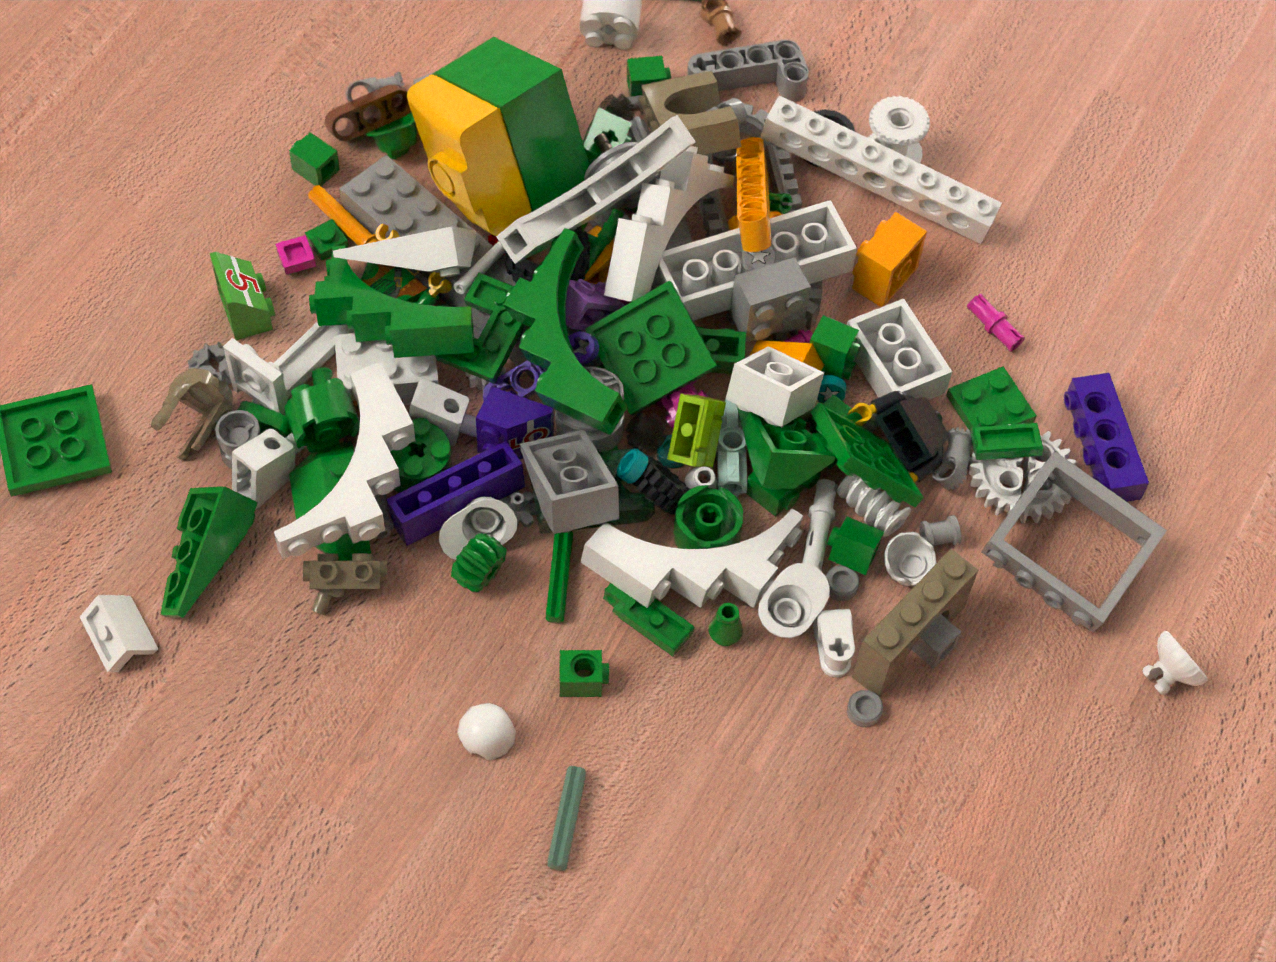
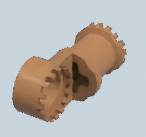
[700,0,742,46]

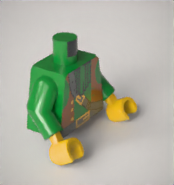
[361,224,452,306]

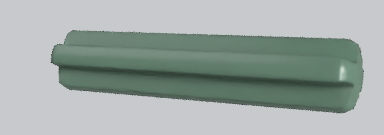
[547,766,586,871]

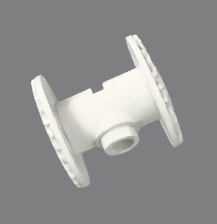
[868,96,930,163]

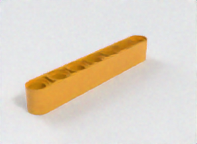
[736,137,771,252]

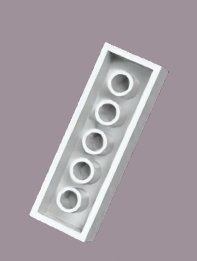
[654,200,857,321]

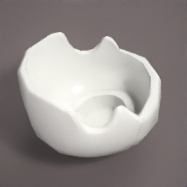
[884,532,937,587]
[457,703,516,760]

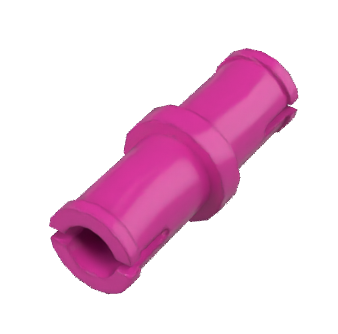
[967,293,1025,352]

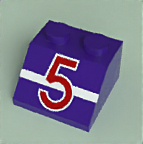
[476,386,554,459]

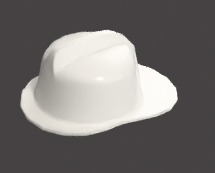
[439,497,517,560]
[758,563,830,638]

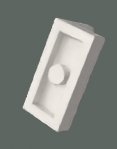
[80,595,158,672]

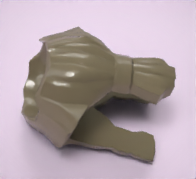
[151,368,233,461]

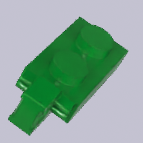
[603,583,695,657]

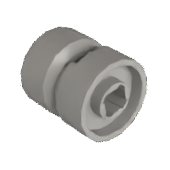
[215,410,261,469]

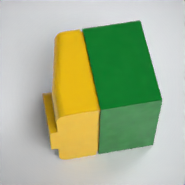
[407,37,590,236]

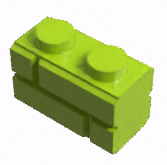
[667,394,726,467]

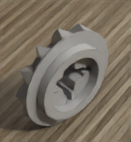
[188,341,231,385]

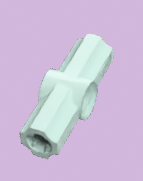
[716,399,747,497]

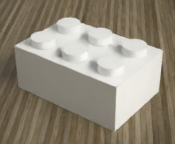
[847,298,952,400]
[334,333,438,405]

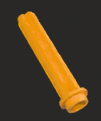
[308,185,379,245]

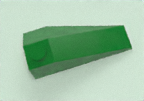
[736,405,835,490]
[160,486,258,618]

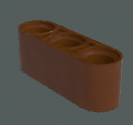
[325,84,411,141]

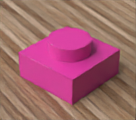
[275,235,316,275]

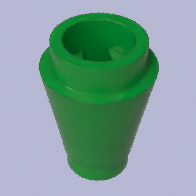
[708,603,743,646]

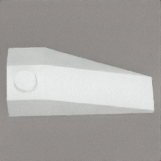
[333,226,477,277]

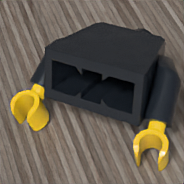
[848,391,949,482]

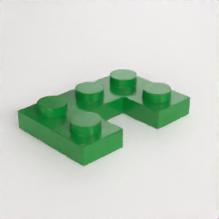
[434,272,525,384]

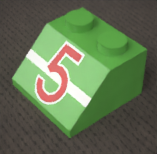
[209,252,276,340]

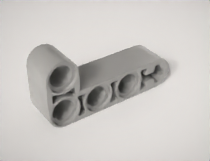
[687,40,809,102]

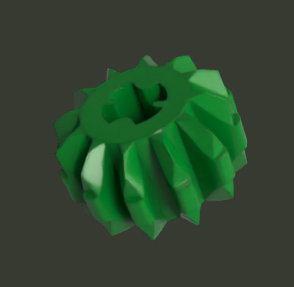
[451,533,507,593]

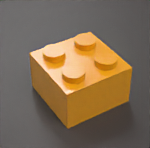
[852,212,927,307]

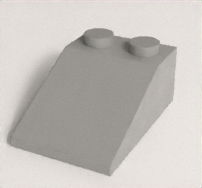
[520,430,619,534]

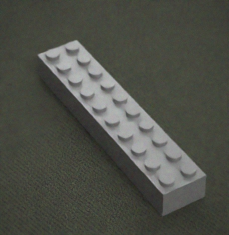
[339,155,602,380]

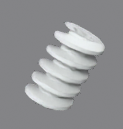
[837,474,912,537]

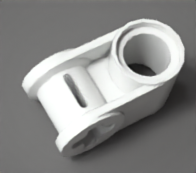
[813,609,855,678]

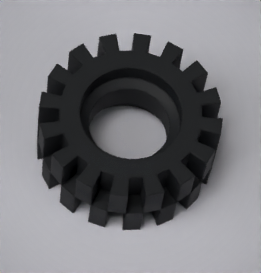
[632,455,690,515]

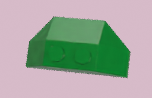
[289,441,371,560]

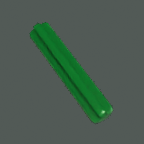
[546,531,573,623]

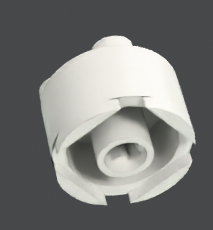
[579,0,642,49]

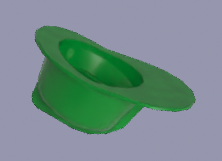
[366,112,417,160]

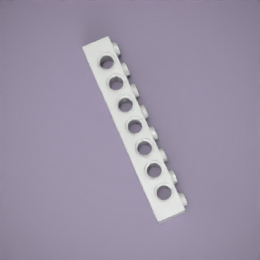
[760,95,1002,244]

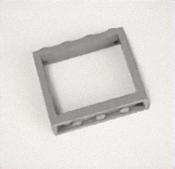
[981,451,1167,632]

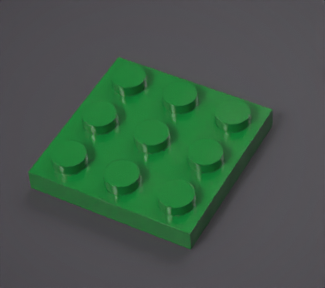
[585,280,718,416]
[0,384,112,497]
[810,402,924,508]

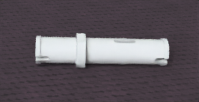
[802,479,838,571]

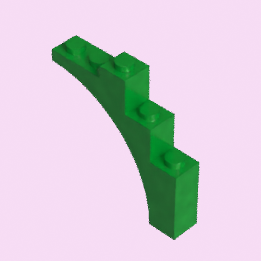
[503,228,627,435]
[309,245,474,358]

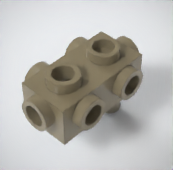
[303,553,387,615]

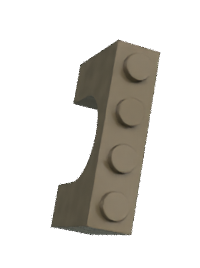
[638,70,741,155]
[852,549,978,697]

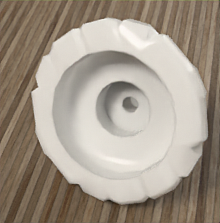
[1143,631,1208,695]

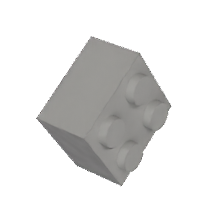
[730,257,811,343]

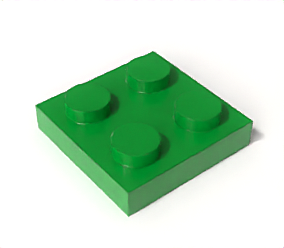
[946,366,1037,432]

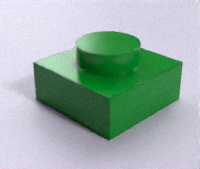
[305,219,349,261]

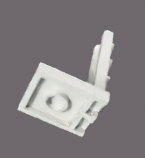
[223,321,354,416]

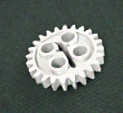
[968,423,1076,524]

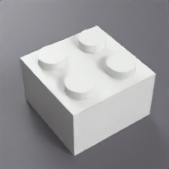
[726,346,824,427]

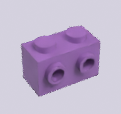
[565,279,624,330]

